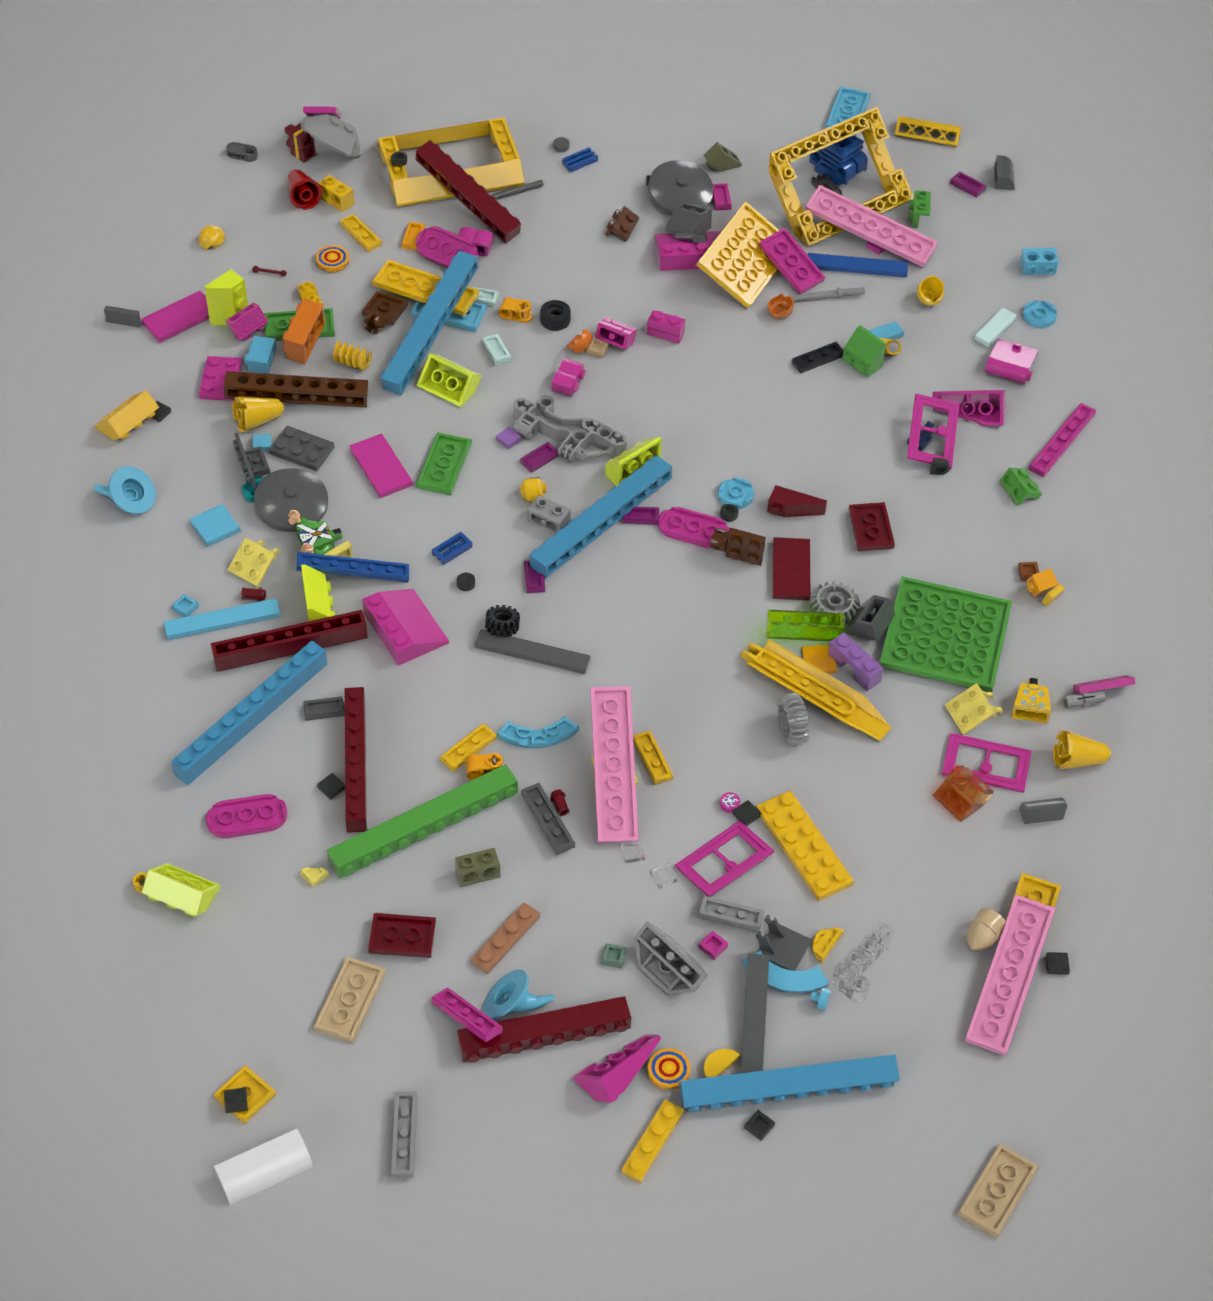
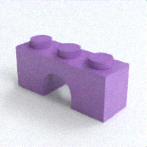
[828,632,884,691]

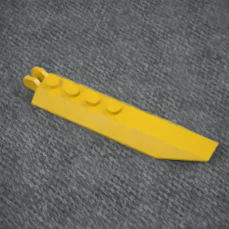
[740,639,891,741]

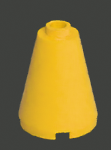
[232,397,284,432]
[1053,730,1111,770]

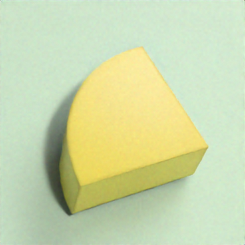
[300,867,329,887]

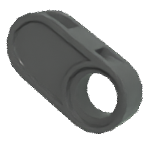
[226,142,258,162]

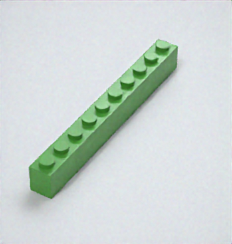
[327,764,518,878]

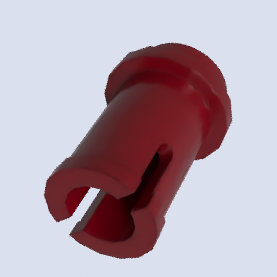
[241,587,266,602]
[550,789,570,816]

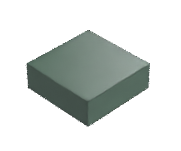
[602,943,626,969]

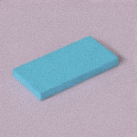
[825,86,871,136]
[411,301,487,332]

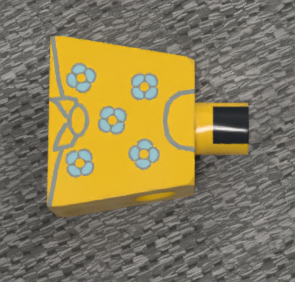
[1011,678,1051,723]

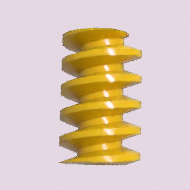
[333,340,372,371]

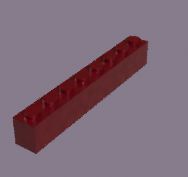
[415,140,521,244]
[211,610,368,672]
[344,687,367,833]
[457,996,631,1063]

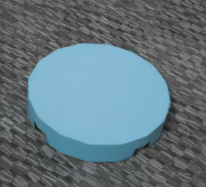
[1023,300,1057,328]
[718,478,754,509]

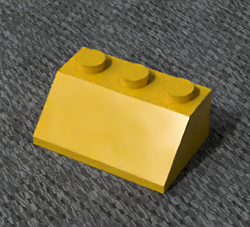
[94,390,159,440]

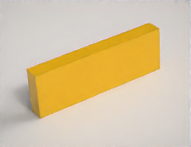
[340,214,382,252]
[440,723,497,772]
[633,730,673,785]

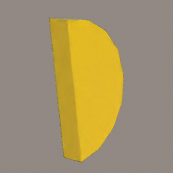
[812,927,844,963]
[704,1049,740,1078]

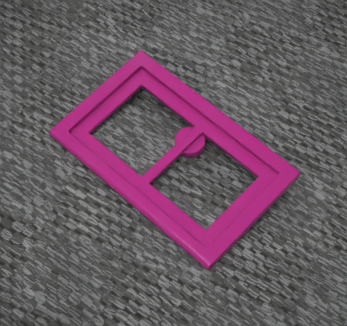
[907,394,960,469]
[675,821,774,897]

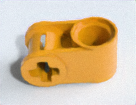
[498,297,532,323]
[466,753,503,780]

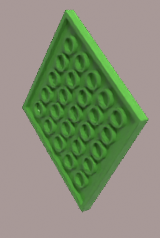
[879,576,1012,692]

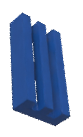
[562,147,598,172]
[432,532,473,565]

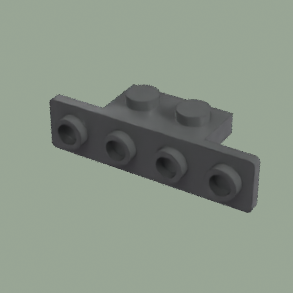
[233,433,271,490]

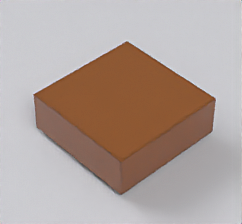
[1018,562,1039,581]

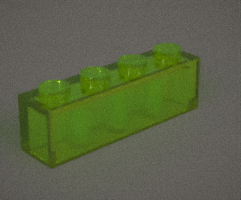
[766,609,844,642]

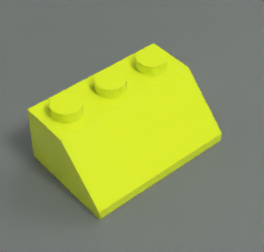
[204,269,248,326]
[416,353,482,407]
[605,437,662,486]
[301,565,335,621]
[142,863,221,916]

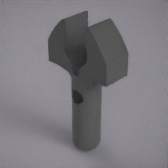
[675,232,707,243]

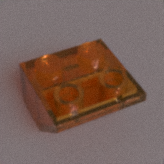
[933,765,994,822]

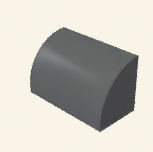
[994,155,1015,190]
[1019,797,1067,824]

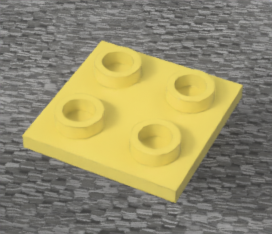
[227,537,280,587]
[944,683,1003,735]

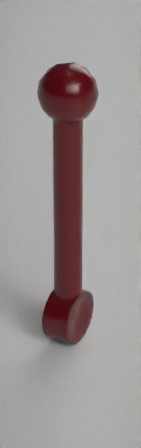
[252,266,287,277]

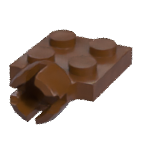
[362,291,408,334]
[710,527,766,566]

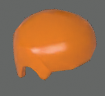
[768,293,794,319]
[566,329,592,353]

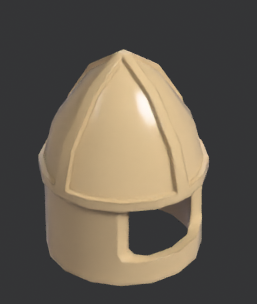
[966,908,1006,951]

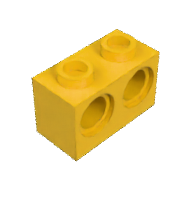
[318,175,354,212]

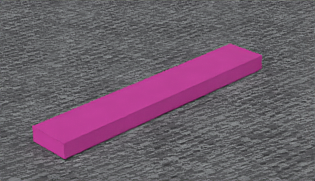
[1028,403,1096,478]

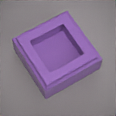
[496,427,521,449]

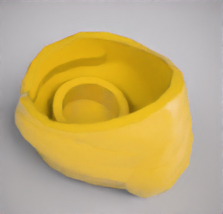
[916,276,944,306]

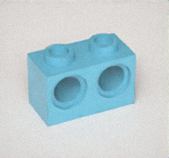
[1020,248,1059,274]

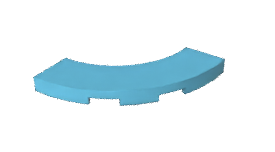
[496,717,579,748]
[742,951,829,993]

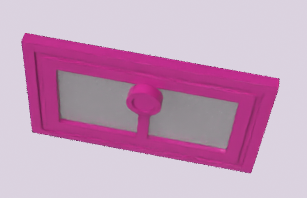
[942,733,1032,793]

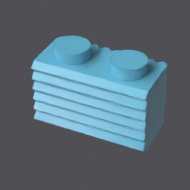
[245,336,277,374]

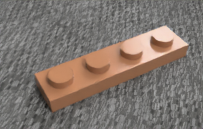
[471,902,540,975]

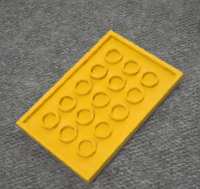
[696,201,779,309]

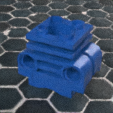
[809,135,868,186]

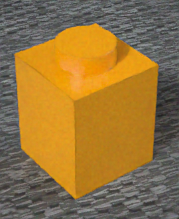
[1025,568,1059,598]

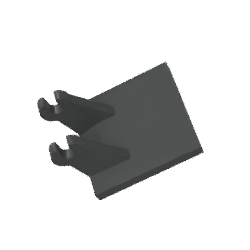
[756,915,812,971]

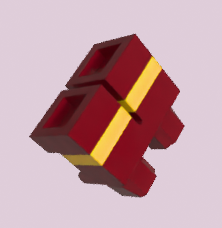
[284,123,316,163]

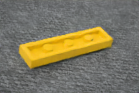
[621,1099,684,1183]

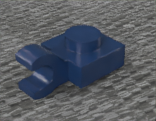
[907,421,935,451]

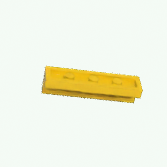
[895,115,961,146]

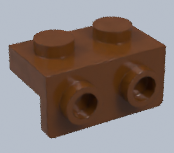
[605,206,640,242]

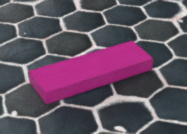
[1073,675,1135,694]

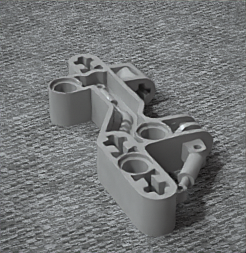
[513,395,627,462]

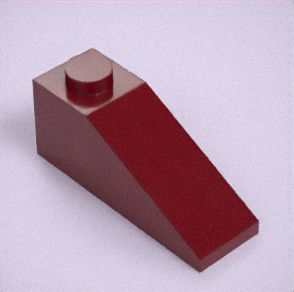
[767,485,827,517]

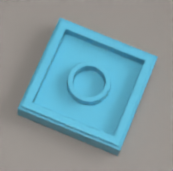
[190,504,240,547]

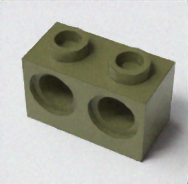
[455,848,500,887]

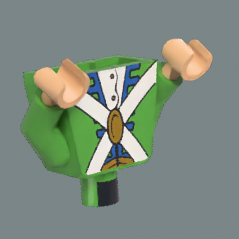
[288,510,343,555]

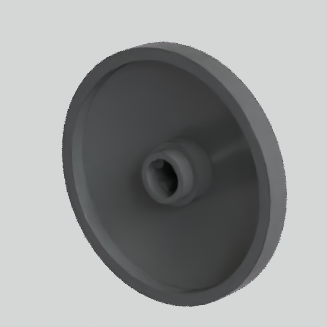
[648,160,713,215]
[254,468,328,532]

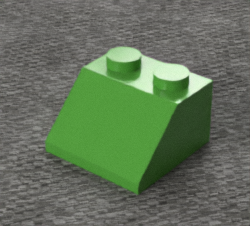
[842,325,886,377]

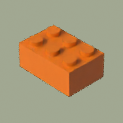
[282,298,325,364]

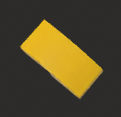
[297,282,322,304]

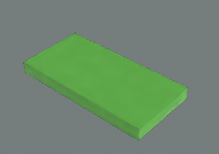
[264,308,335,341]
[416,432,472,495]

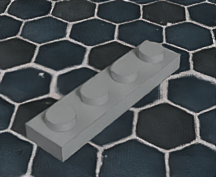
[391,1092,417,1177]

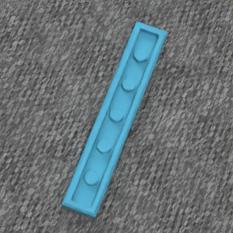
[164,598,281,640]

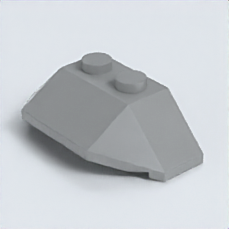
[303,114,361,157]
[634,921,708,995]

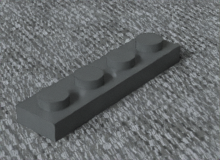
[521,783,575,855]

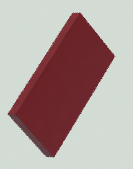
[772,537,811,601]

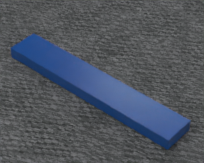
[808,253,908,277]
[296,552,409,582]

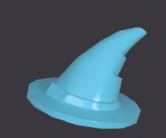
[94,466,156,514]
[483,970,554,1020]

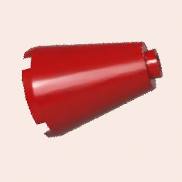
[288,169,322,210]

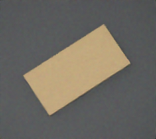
[313,956,386,1044]
[957,1143,1039,1239]

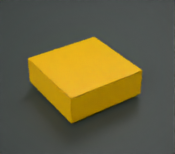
[1042,584,1065,607]

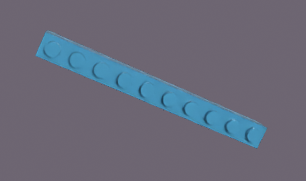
[380,251,479,395]
[530,455,672,578]
[171,641,327,785]
[679,1054,900,1112]

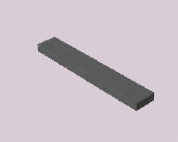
[475,629,590,674]
[741,953,769,1073]

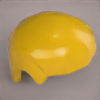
[198,225,225,250]

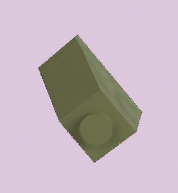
[704,142,742,172]

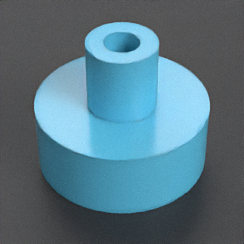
[810,988,831,1010]

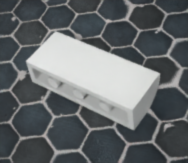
[214,1129,313,1205]

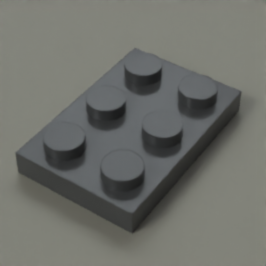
[269,425,335,471]

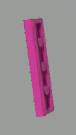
[431,987,503,1042]

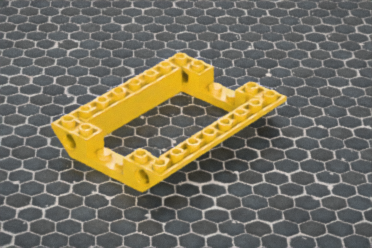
[769,107,913,247]
[376,118,524,207]

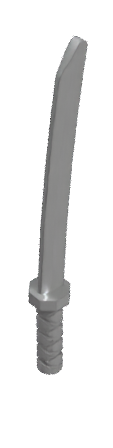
[792,287,865,302]

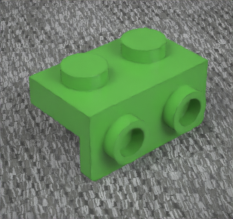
[909,190,931,228]
[1000,467,1042,505]

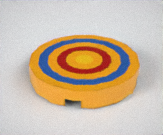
[316,245,349,273]
[647,1048,691,1090]

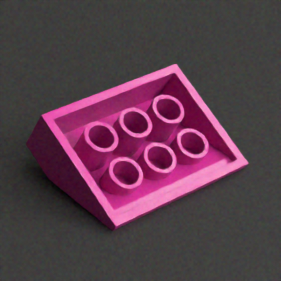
[655,231,721,271]
[362,589,449,666]

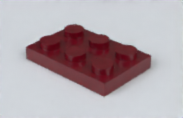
[848,502,895,551]
[368,913,436,958]

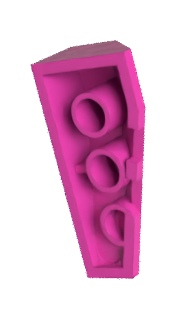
[932,390,1006,426]
[573,1034,661,1103]

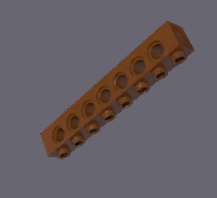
[224,371,368,408]

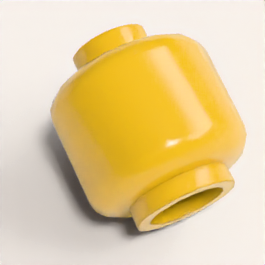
[520,477,547,502]

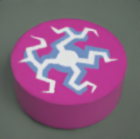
[720,792,740,813]

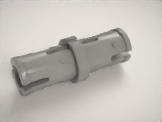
[1064,690,1106,708]

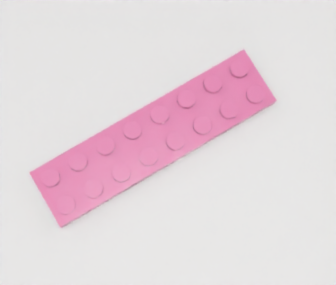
[805,185,938,268]
[590,686,639,843]
[965,894,1056,1056]

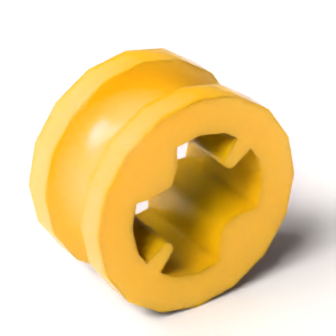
[132,872,147,893]

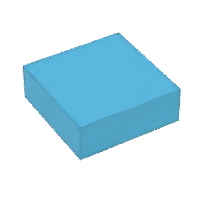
[253,433,272,451]
[172,594,199,617]

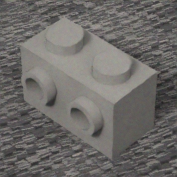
[528,495,571,534]

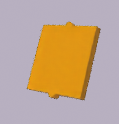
[802,644,837,674]

